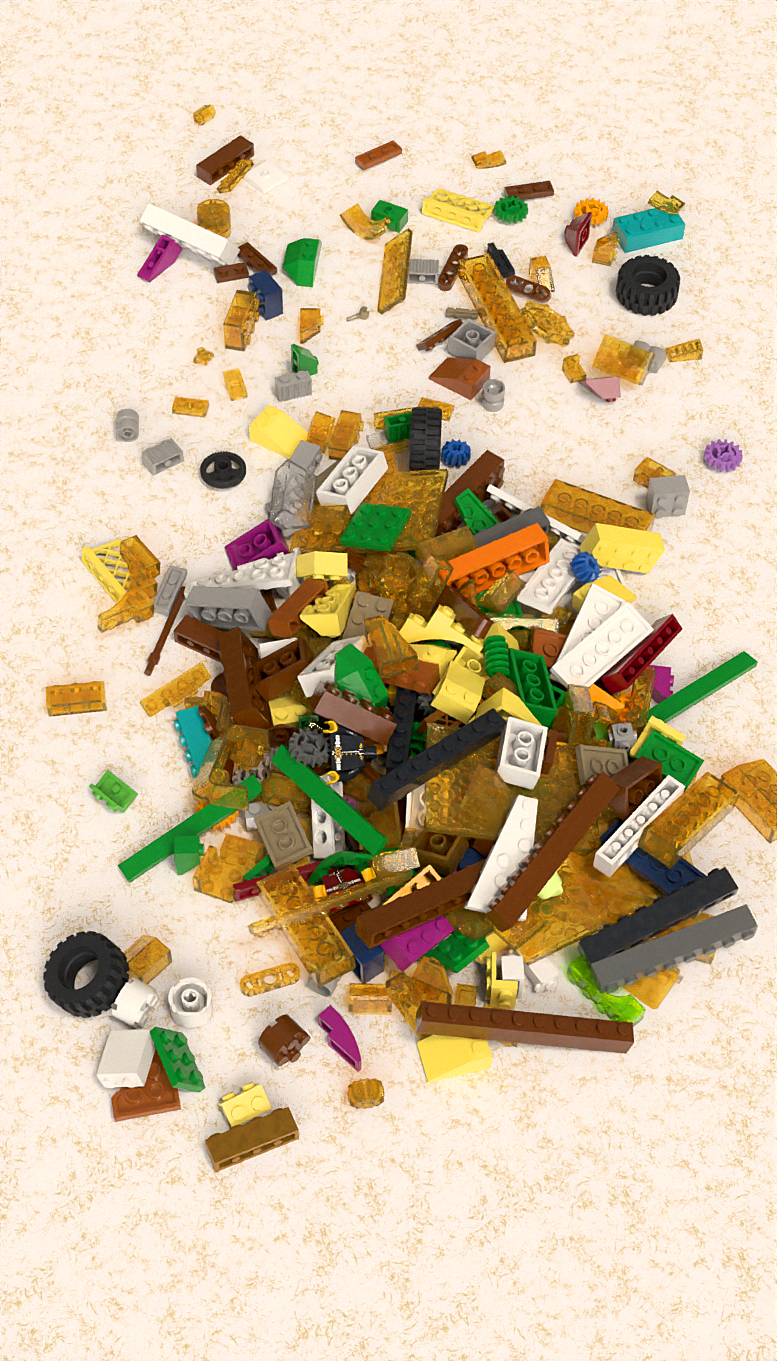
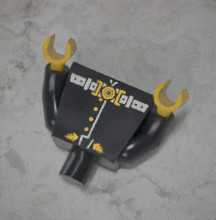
[323,721,378,785]

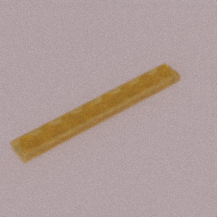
[247,868,412,938]

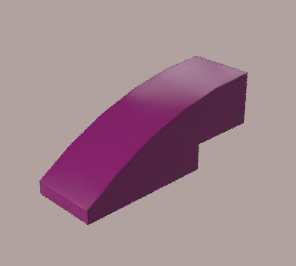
[318,1004,361,1072]

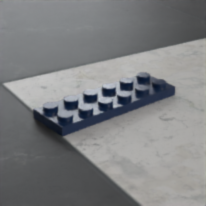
[598,818,706,917]

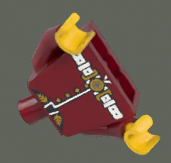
[312,867,377,912]

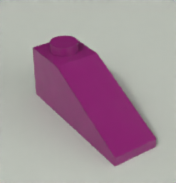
[137,234,183,282]

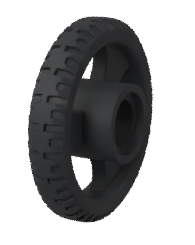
[200,451,246,489]

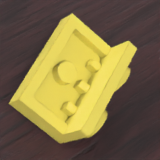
[218,1082,272,1128]

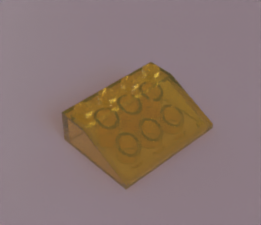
[718,758,777,844]

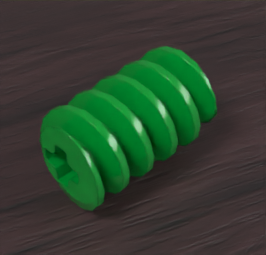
[484,635,510,679]

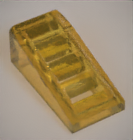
[665,339,703,362]

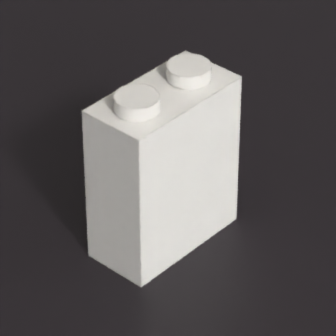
[96,1029,156,1088]

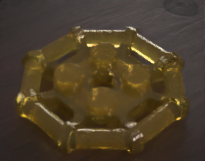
[519,300,575,347]

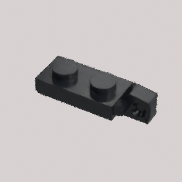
[486,242,515,279]

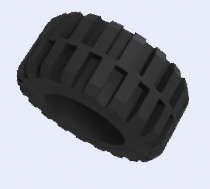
[616,255,681,316]
[409,407,442,476]
[43,931,129,1018]

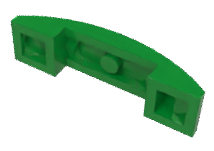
[308,851,373,886]

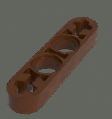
[438,244,468,291]

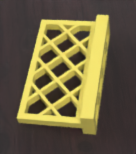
[422,188,494,232]
[81,539,158,608]

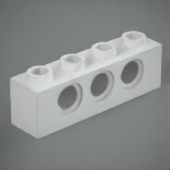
[311,775,345,858]

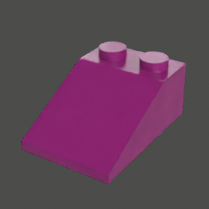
[225,518,291,570]

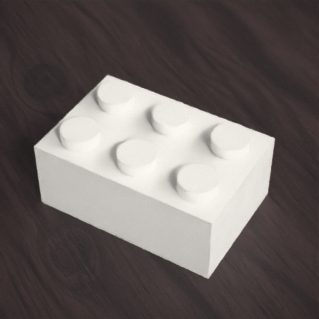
[493,717,548,790]

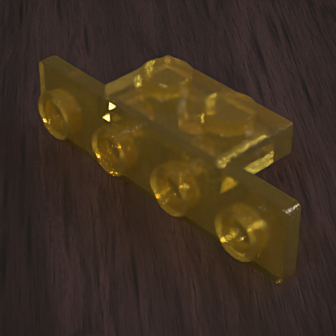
[140,662,211,717]

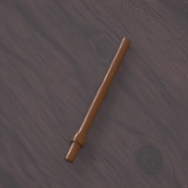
[144,586,185,676]

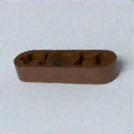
[506,275,552,303]

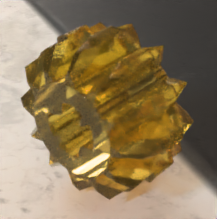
[347,1078,385,1109]

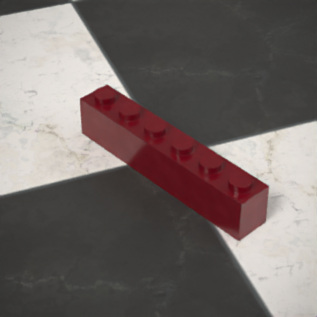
[601,614,683,694]

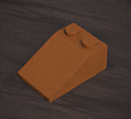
[428,357,491,400]

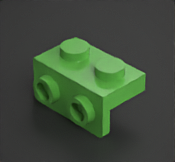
[89,770,138,813]

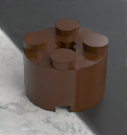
[258,1014,311,1066]

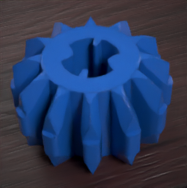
[441,439,471,468]
[569,551,601,585]

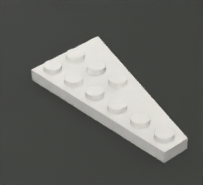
[184,547,301,599]
[464,795,538,922]

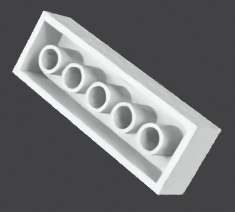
[140,203,240,266]

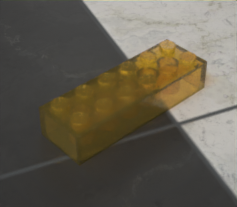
[541,479,655,534]
[637,771,740,869]
[256,864,356,988]

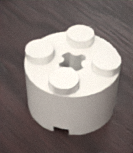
[112,977,160,1028]
[168,977,213,1028]

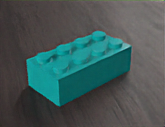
[612,204,685,253]

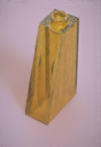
[364,615,419,678]
[565,684,595,749]

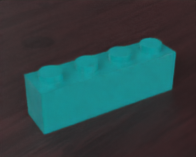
[174,706,221,784]

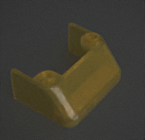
[192,725,271,811]

